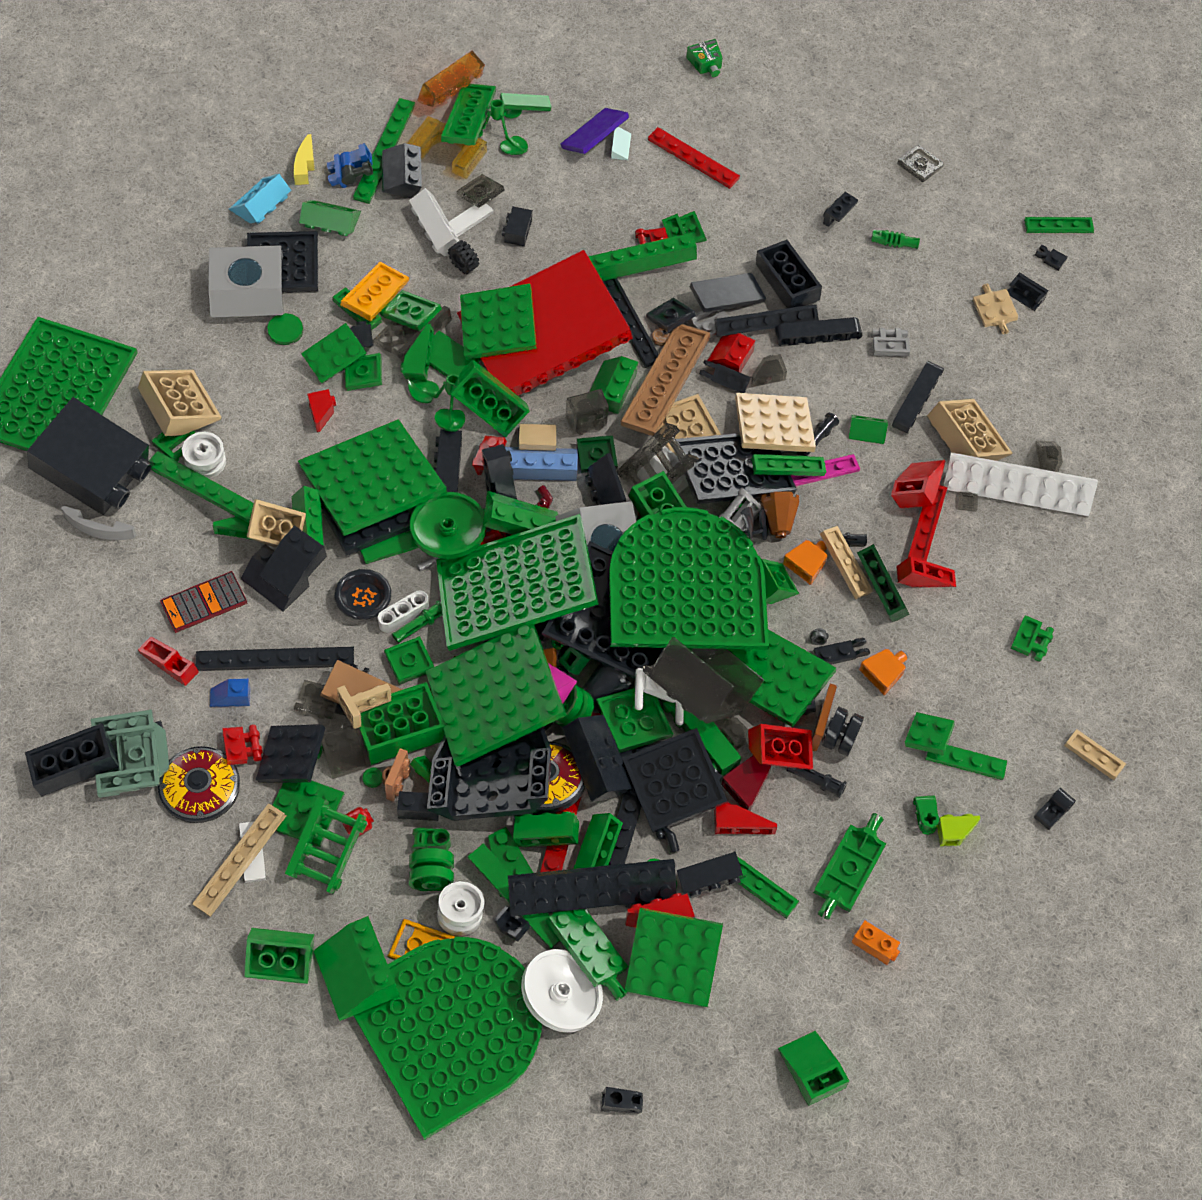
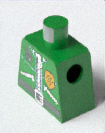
[686,39,723,77]

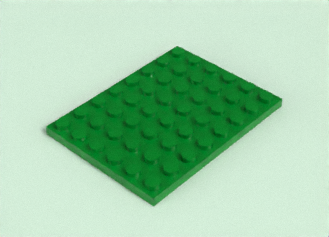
[0,317,138,451]
[436,514,598,651]

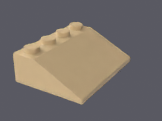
[138,370,221,436]
[927,399,1013,461]

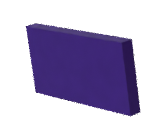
[560,108,629,154]

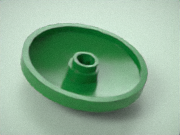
[410,492,486,559]

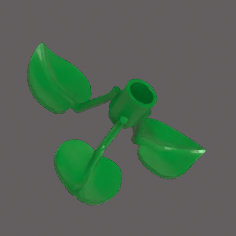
[478,99,528,155]
[408,374,465,431]

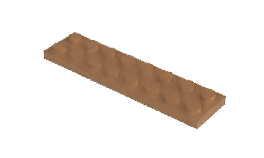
[621,324,710,437]

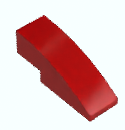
[138,636,199,686]

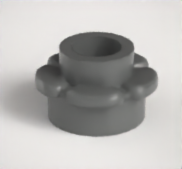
[810,628,829,645]

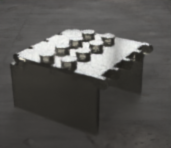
[643,637,764,723]

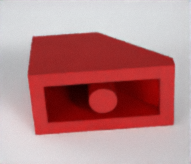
[307,389,336,432]

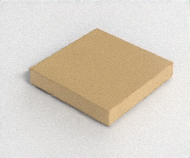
[519,424,556,451]

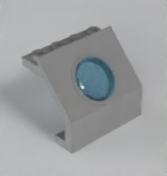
[209,246,284,317]
[555,501,638,552]

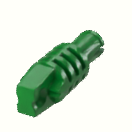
[871,230,920,249]

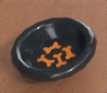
[334,569,392,620]

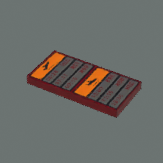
[160,571,248,633]

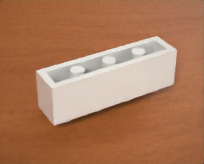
[409,188,459,257]

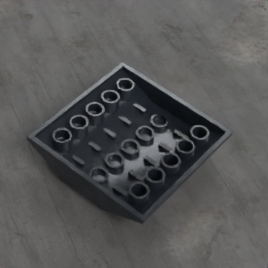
[542,541,667,679]

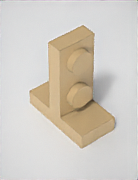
[337,683,391,729]

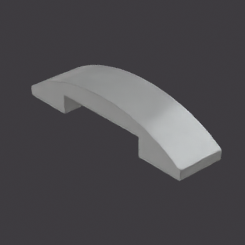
[61,506,136,540]

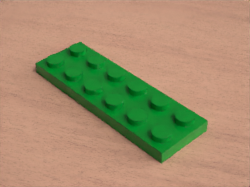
[441,83,496,146]

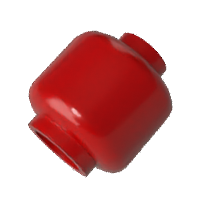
[343,807,374,837]

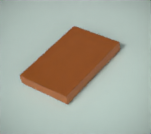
[812,683,837,752]

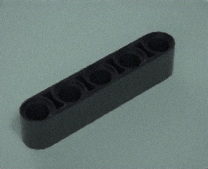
[775,317,863,347]
[892,361,944,434]

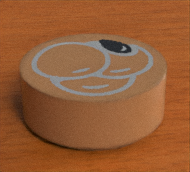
[652,328,670,346]

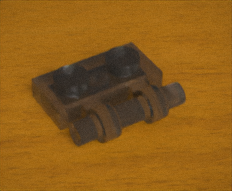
[294,680,337,720]

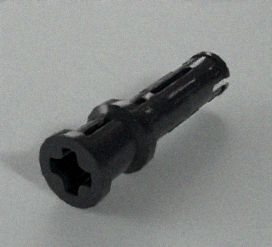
[797,412,839,456]
[786,767,847,798]

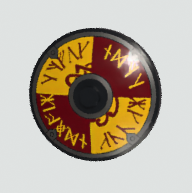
[535,741,585,814]
[158,746,240,823]

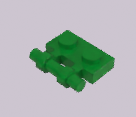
[1010,615,1054,662]

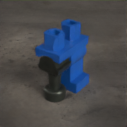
[327,143,373,188]

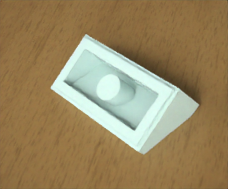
[611,127,631,160]

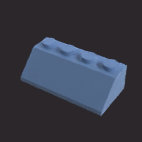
[505,447,578,481]

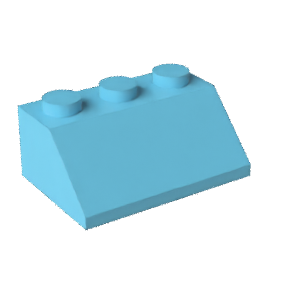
[229,174,292,224]

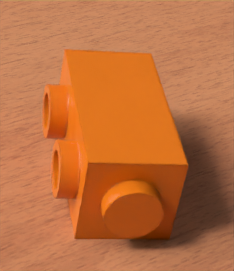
[851,920,901,965]

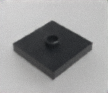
[646,297,696,332]

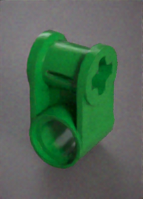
[913,795,939,835]
[411,828,451,852]

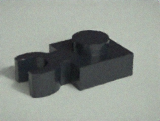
[1035,245,1068,271]

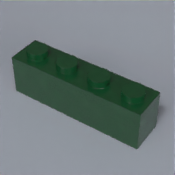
[857,544,910,622]

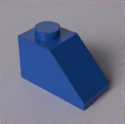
[210,678,251,707]

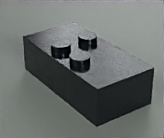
[756,239,822,308]
[562,715,633,802]

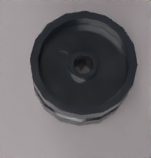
[822,706,864,757]

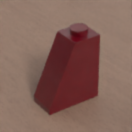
[721,755,772,811]

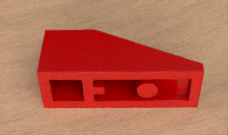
[896,556,956,587]
[714,803,777,834]

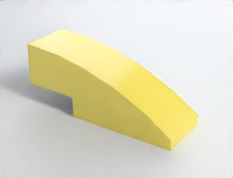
[294,134,314,185]

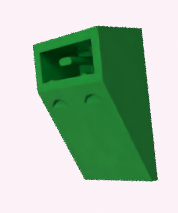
[778,1031,850,1106]

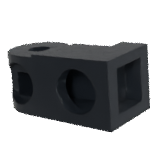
[601,1087,643,1114]

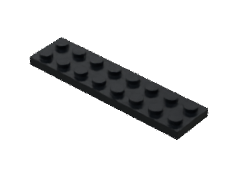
[507,859,676,916]

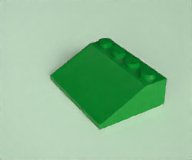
[358,682,445,765]
[314,916,400,1021]

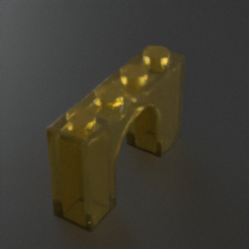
[407,116,487,179]

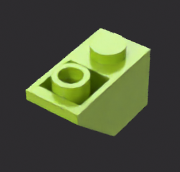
[937,814,980,846]

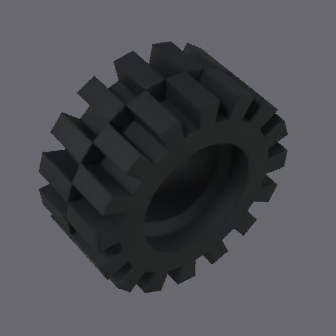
[448,240,480,275]

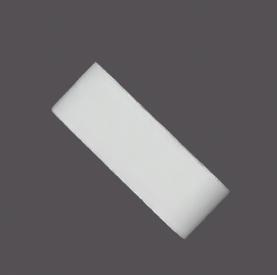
[378,591,429,633]

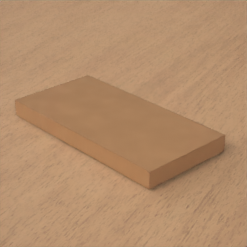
[320,660,403,704]

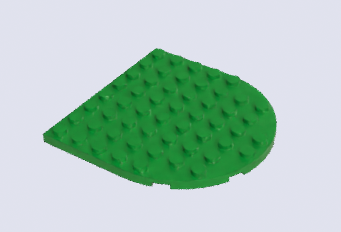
[609,507,769,650]
[354,937,542,1140]

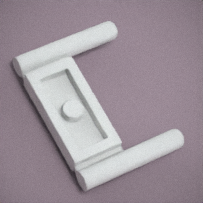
[635,668,684,725]

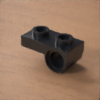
[1034,787,1076,830]

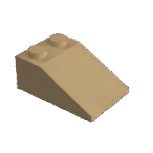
[247,499,306,548]

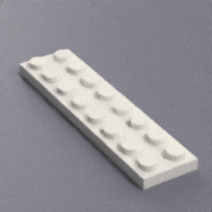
[943,453,1098,516]

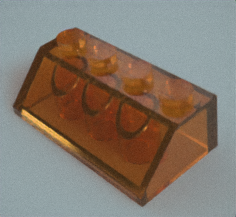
[417,50,485,107]

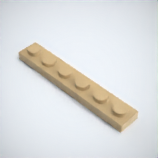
[193,803,286,917]

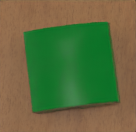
[662,211,707,243]

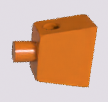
[783,540,828,585]
[859,649,907,695]

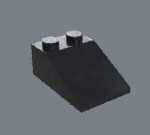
[259,525,327,598]

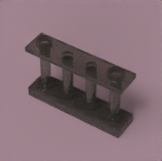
[617,423,699,485]

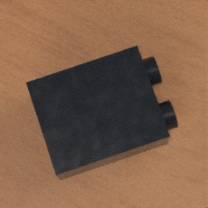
[27,397,153,515]

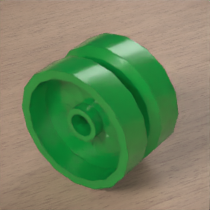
[554,684,594,727]
[409,848,454,891]

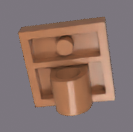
[382,749,411,801]

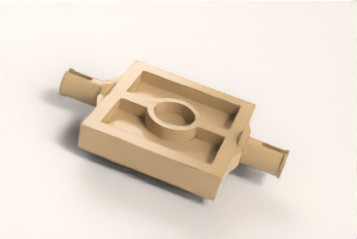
[973,283,1018,334]

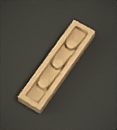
[820,526,873,599]

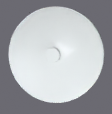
[521,949,603,1032]

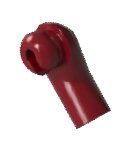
[537,485,553,509]

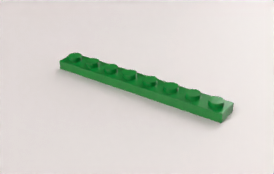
[353,98,415,204]
[149,451,254,523]

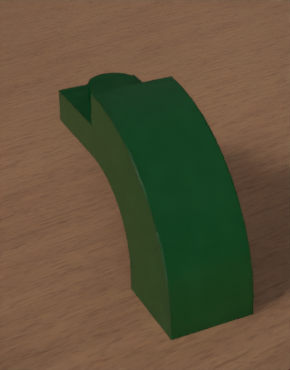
[559,645,591,675]

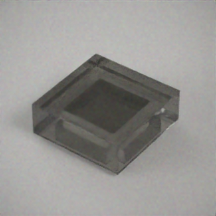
[958,492,978,512]

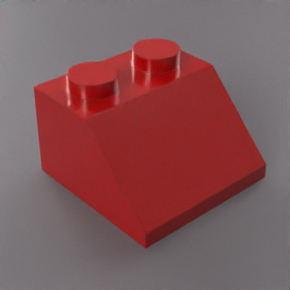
[707,333,756,373]

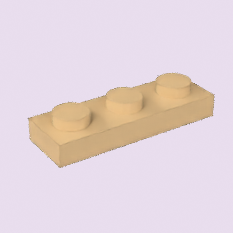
[1065,729,1126,780]

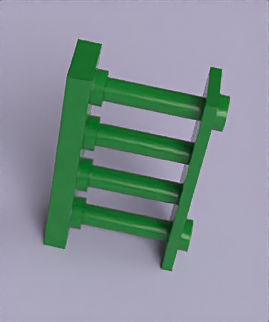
[285,797,367,894]

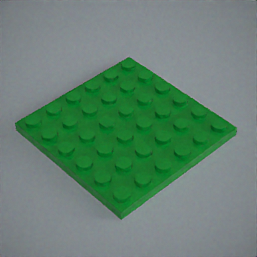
[298,419,447,536]
[426,624,567,767]

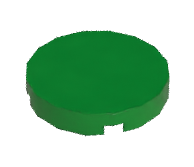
[267,313,304,345]

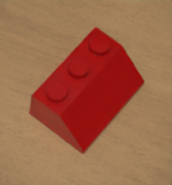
[748,724,813,770]

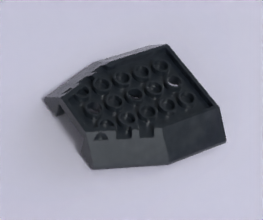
[427,727,551,821]

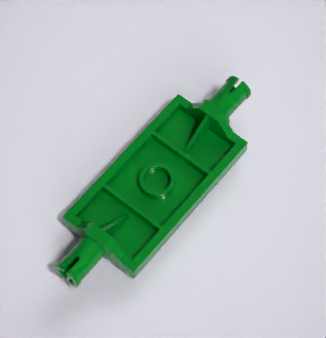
[813,813,887,920]
[546,909,629,1001]

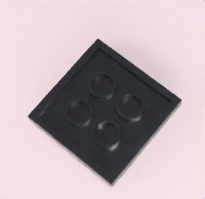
[256,724,326,783]

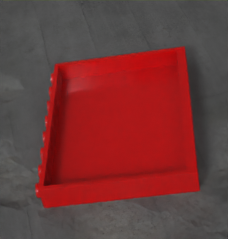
[457,250,633,396]

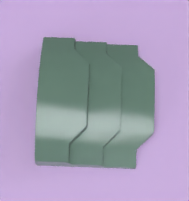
[91,710,170,798]

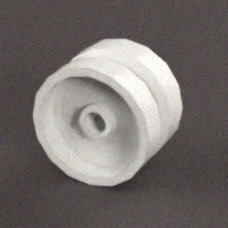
[182,432,226,479]
[437,881,484,936]

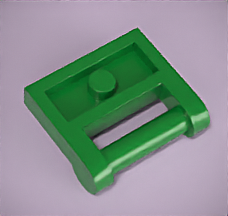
[152,431,196,462]

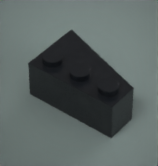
[482,444,517,499]

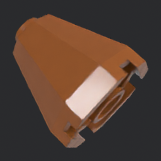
[760,492,799,539]

